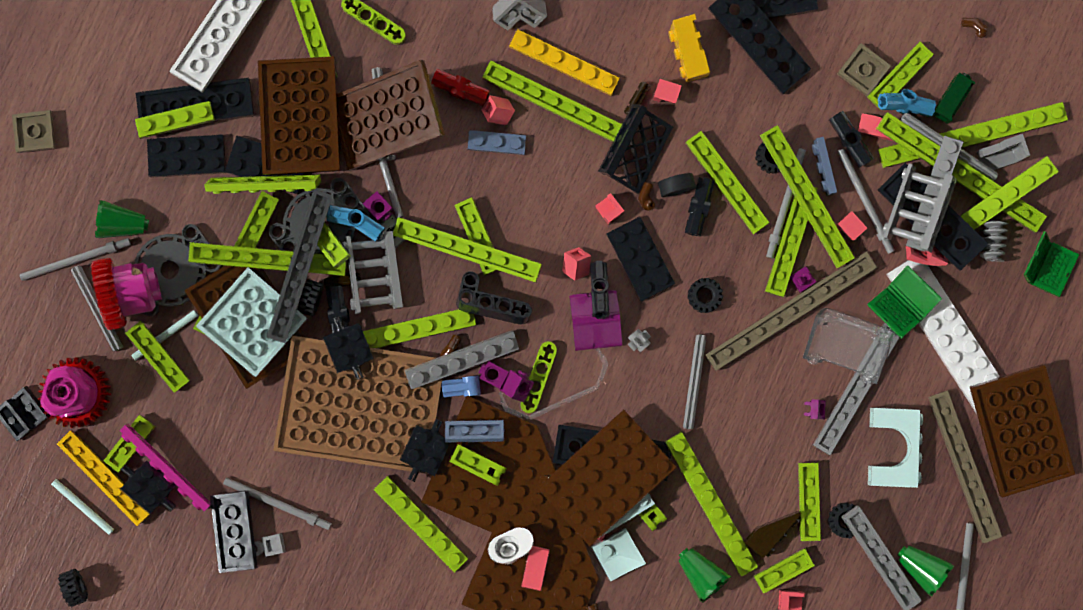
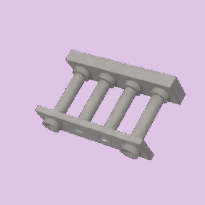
[883,164,957,253]
[342,231,403,314]

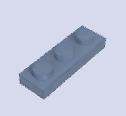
[467,130,526,155]
[812,137,837,196]
[445,420,504,442]

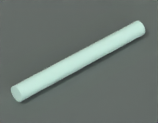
[131,310,198,361]
[51,479,114,535]

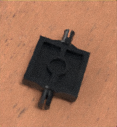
[323,316,374,380]
[399,419,451,482]
[120,460,176,515]

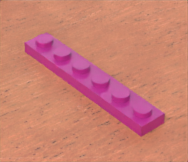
[119,424,211,511]

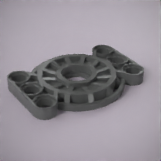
[269,178,371,254]
[134,224,222,317]

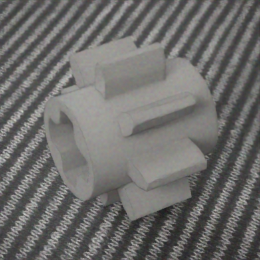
[628,329,651,352]

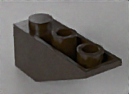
[744,511,801,558]

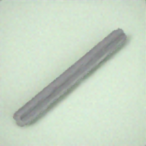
[900,113,998,181]

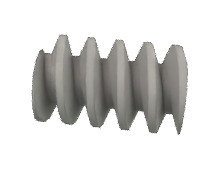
[980,221,1009,262]

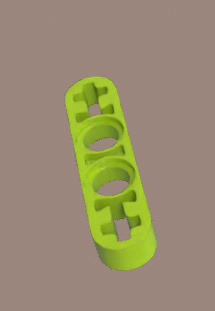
[341,0,406,45]
[521,341,557,413]

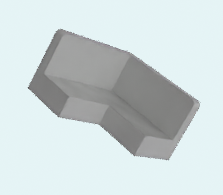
[492,0,547,30]
[976,134,1030,170]

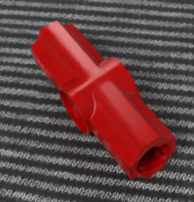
[431,69,490,106]

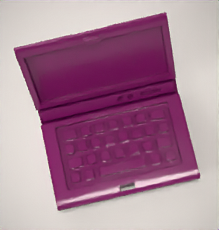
[569,290,622,351]

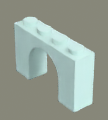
[868,408,923,488]

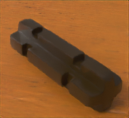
[624,82,650,115]
[324,273,361,288]

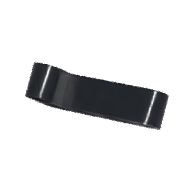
[456,271,532,325]

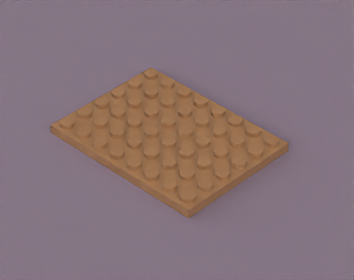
[273,336,442,474]

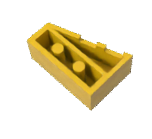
[668,14,710,83]

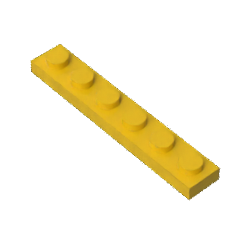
[509,29,620,96]
[57,430,149,526]

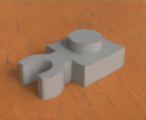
[255,533,286,557]

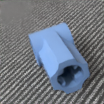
[442,376,481,397]

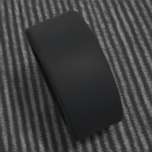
[658,173,696,198]

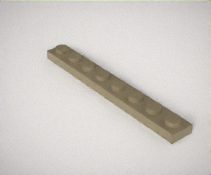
[928,391,1002,543]

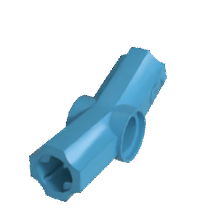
[878,89,936,117]
[326,205,385,242]

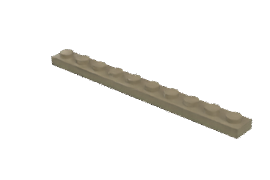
[705,252,877,371]

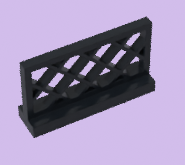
[598,104,673,194]

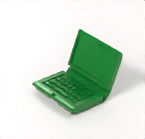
[1024,231,1079,297]
[867,265,942,339]

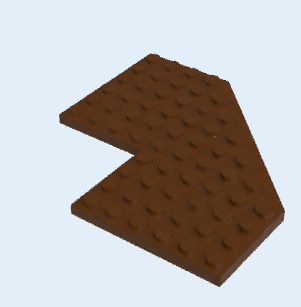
[421,396,598,610]

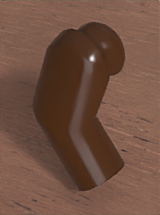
[961,17,988,38]
[638,182,655,211]
[440,335,461,357]

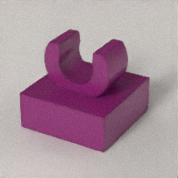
[790,266,816,293]
[804,399,826,420]

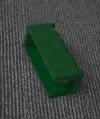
[933,72,976,124]

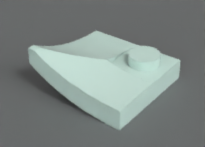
[592,528,646,581]

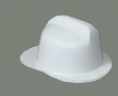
[488,528,533,564]

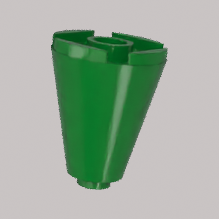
[95,200,149,239]
[897,545,954,597]
[678,548,731,603]

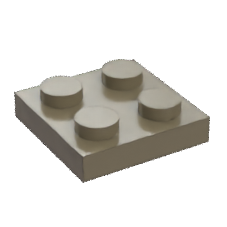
[837,43,891,97]
[12,110,56,153]

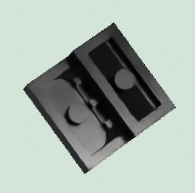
[0,386,50,441]

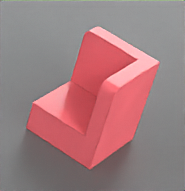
[653,79,681,104]
[481,96,515,125]
[595,193,624,225]
[836,211,867,240]
[562,247,591,280]
[778,590,805,610]

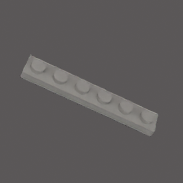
[906,136,963,252]
[404,330,519,390]
[842,506,921,610]

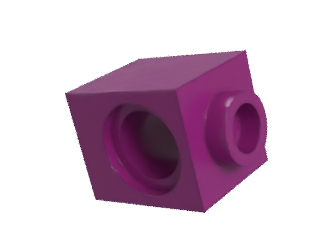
[363,191,394,222]
[478,361,509,389]
[500,370,534,403]

